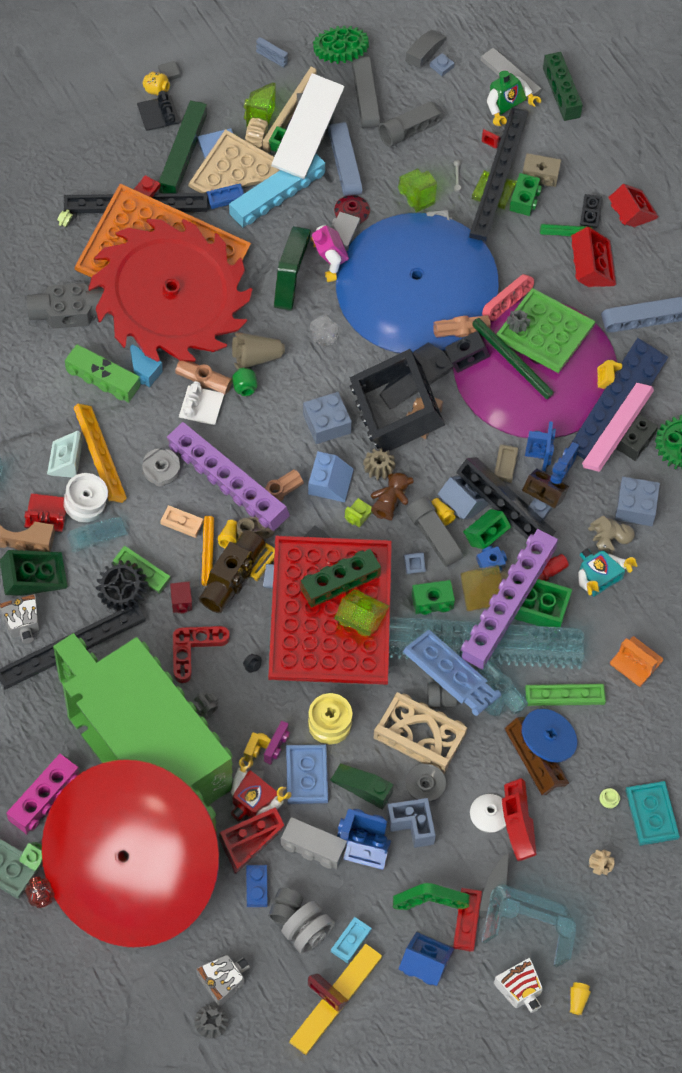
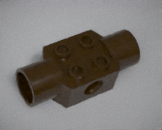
[199,530,266,613]

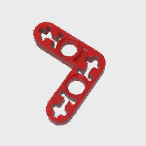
[173,626,230,683]

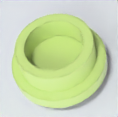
[57,209,73,227]
[599,788,620,808]

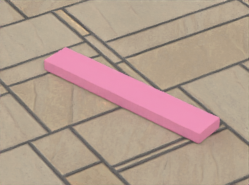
[582,383,654,472]

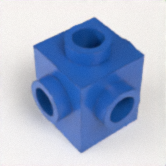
[476,546,507,576]

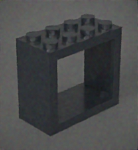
[349,349,445,452]

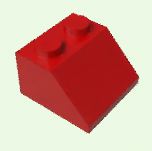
[608,184,658,227]

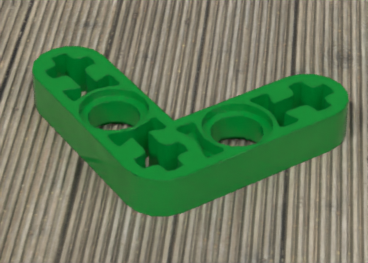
[393,883,470,910]

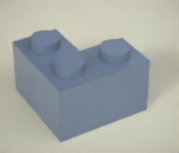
[387,798,436,848]

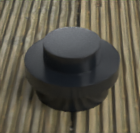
[243,654,262,673]

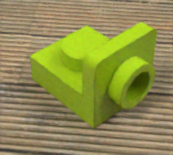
[345,498,372,527]

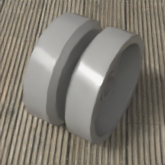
[281,901,335,954]

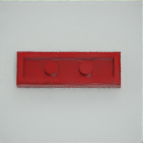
[453,888,482,952]

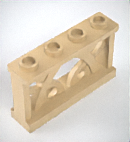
[374,692,467,774]

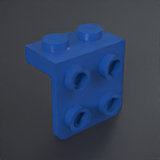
[337,809,387,841]

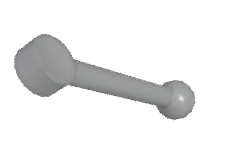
[454,160,461,192]

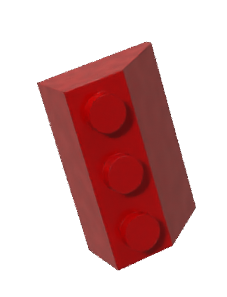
[571,227,616,287]

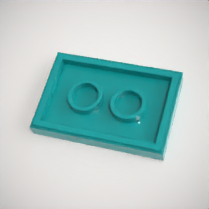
[625,781,680,846]

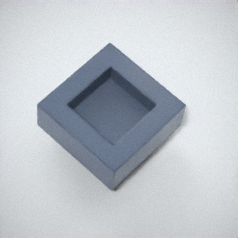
[430,53,454,76]
[529,498,552,520]

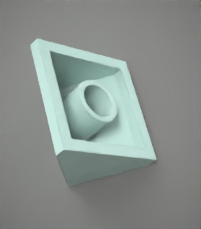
[47,431,82,478]

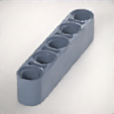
[328,122,362,196]
[601,297,682,333]

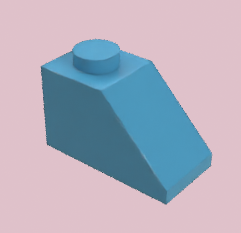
[130,344,163,387]

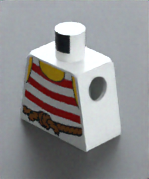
[494,958,542,1013]

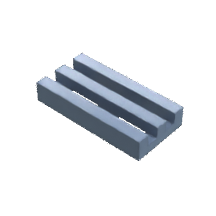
[256,37,288,68]

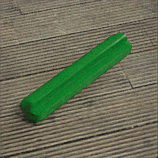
[540,224,592,236]

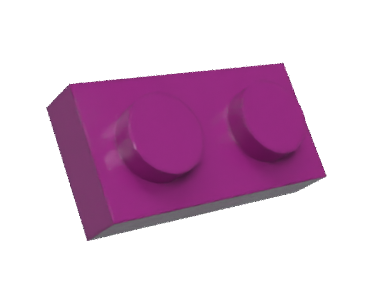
[264,721,290,765]

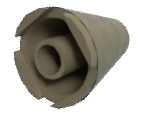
[232,332,285,369]

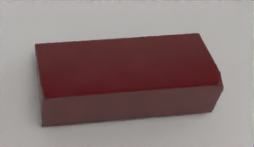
[308,974,348,1012]

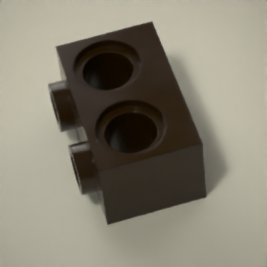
[522,468,569,509]

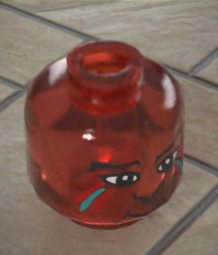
[24,876,55,909]

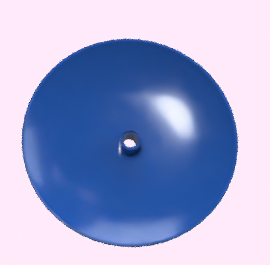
[336,213,499,353]

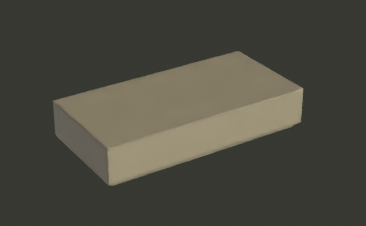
[494,444,518,483]

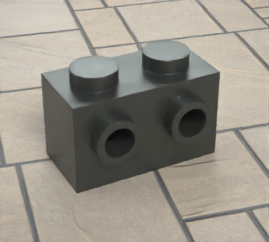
[617,414,658,461]

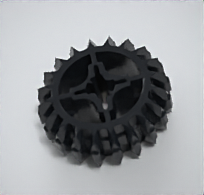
[96,560,149,612]

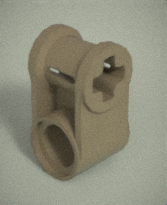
[237,516,274,539]

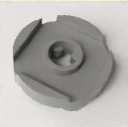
[142,449,180,487]

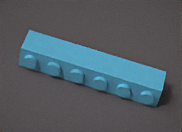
[229,154,325,228]

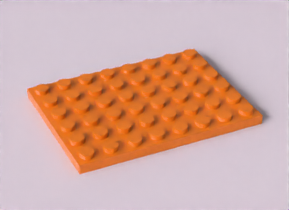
[74,184,251,291]

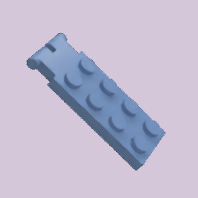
[403,630,501,716]

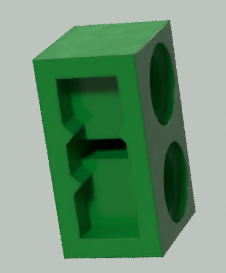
[509,173,542,216]

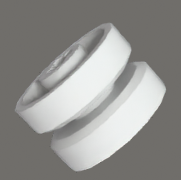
[64,473,108,523]

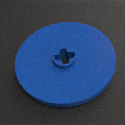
[522,709,577,762]

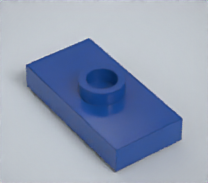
[206,183,244,209]

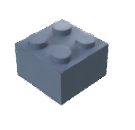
[303,392,352,444]
[615,477,660,526]

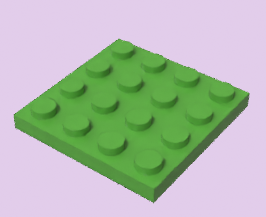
[496,288,596,373]

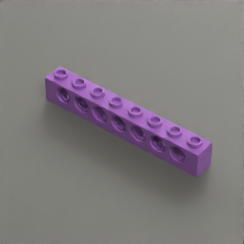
[167,422,290,531]
[461,529,558,670]

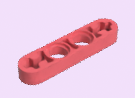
[482,274,534,321]

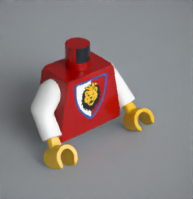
[231,756,291,821]

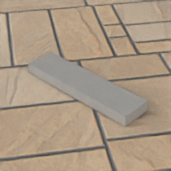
[481,48,541,101]

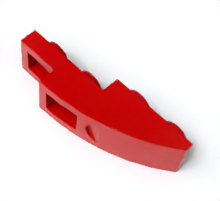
[502,778,537,861]

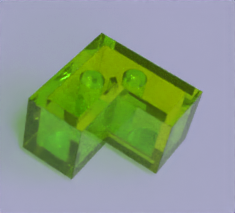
[398,168,437,212]

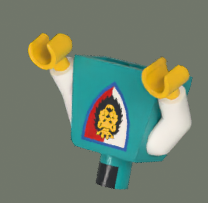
[578,548,638,597]

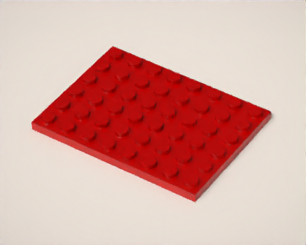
[268,536,392,685]

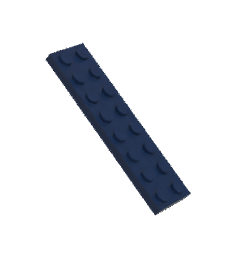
[568,337,668,460]

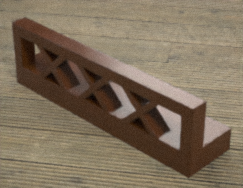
[504,717,569,795]

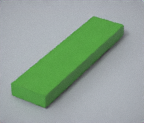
[525,684,606,706]

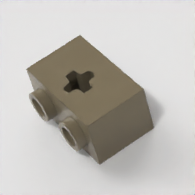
[522,153,561,187]

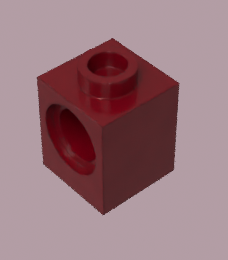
[170,582,192,614]

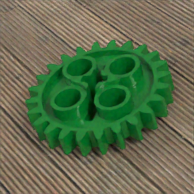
[313,25,369,64]
[655,415,682,470]

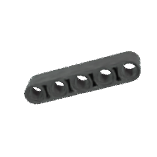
[352,56,380,128]

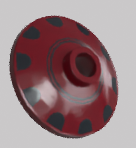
[334,195,370,224]

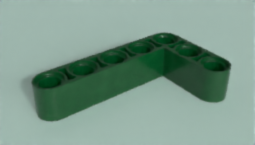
[274,226,311,311]

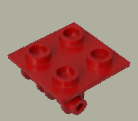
[24,493,66,532]

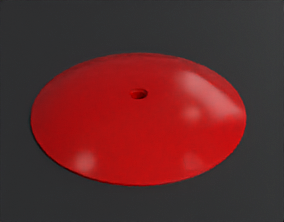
[42,760,219,947]

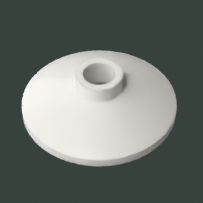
[470,794,506,833]

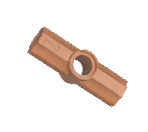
[433,315,491,338]
[175,361,232,394]
[249,470,304,502]

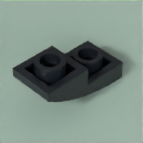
[580,194,602,228]

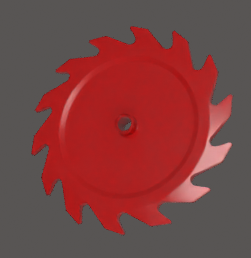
[88,219,252,362]

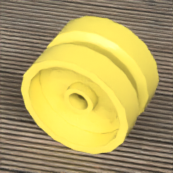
[308,693,353,745]

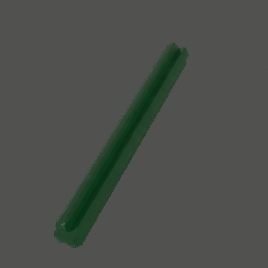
[472,318,554,400]

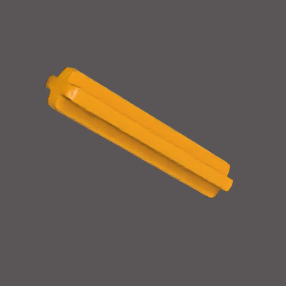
[201,516,214,586]

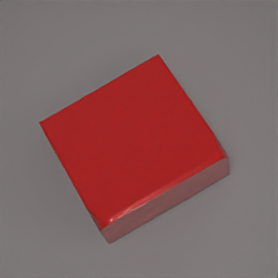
[481,129,501,149]

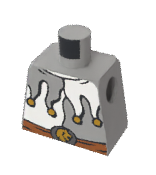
[0,594,39,644]
[197,955,250,1006]

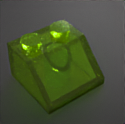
[244,82,276,127]
[334,589,389,636]

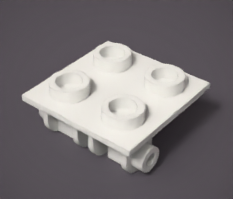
[179,381,224,425]

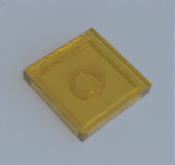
[460,565,501,611]

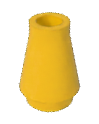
[431,498,455,526]
[218,520,237,548]
[570,982,591,1015]

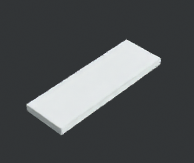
[271,73,344,179]

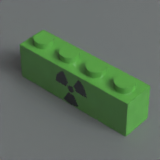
[65,344,140,403]

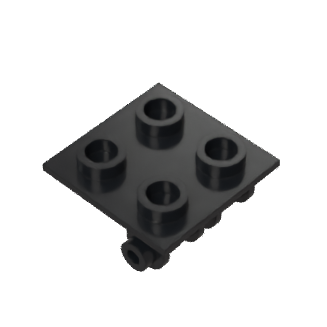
[137,91,180,131]

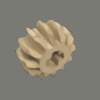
[245,118,268,148]

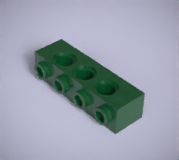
[543,52,583,121]
[300,549,381,608]

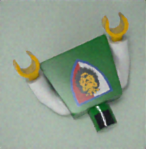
[487,70,541,126]

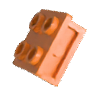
[610,636,663,687]

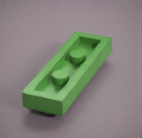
[113,545,171,594]

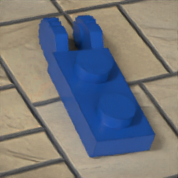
[550,442,579,484]

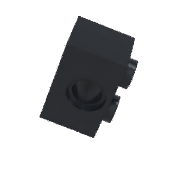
[445,331,490,373]

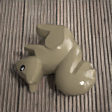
[588,515,635,554]

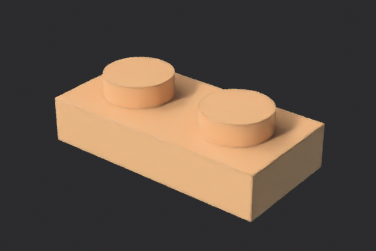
[161,505,204,538]

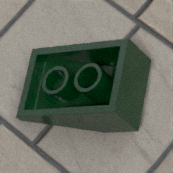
[0,550,68,596]

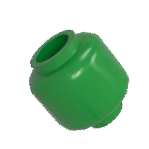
[232,368,258,396]

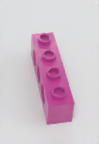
[6,754,79,835]

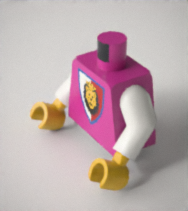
[310,225,349,282]

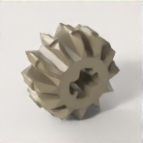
[363,447,396,481]

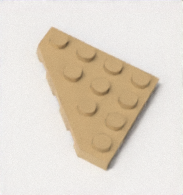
[189,129,280,193]

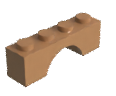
[0,522,55,552]

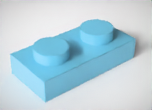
[331,917,372,963]

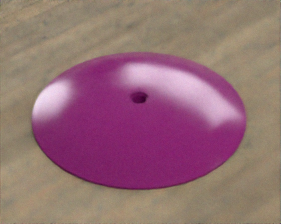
[453,298,617,438]

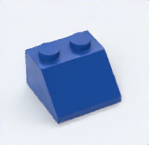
[399,932,454,986]

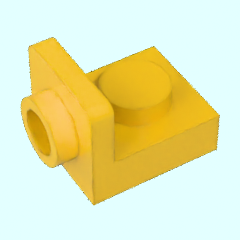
[597,360,622,389]
[244,732,271,762]

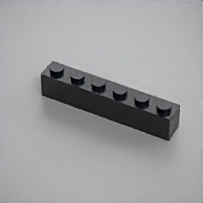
[456,457,556,539]

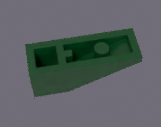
[330,763,394,810]

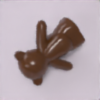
[371,472,414,521]

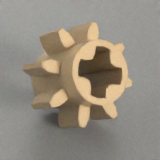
[589,850,614,875]

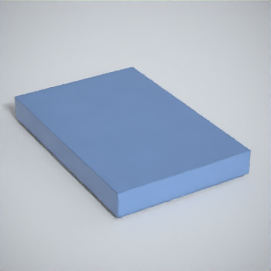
[286,744,328,804]

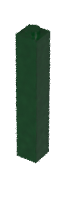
[159,100,207,194]

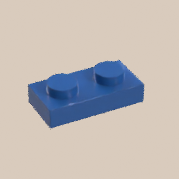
[246,865,267,907]

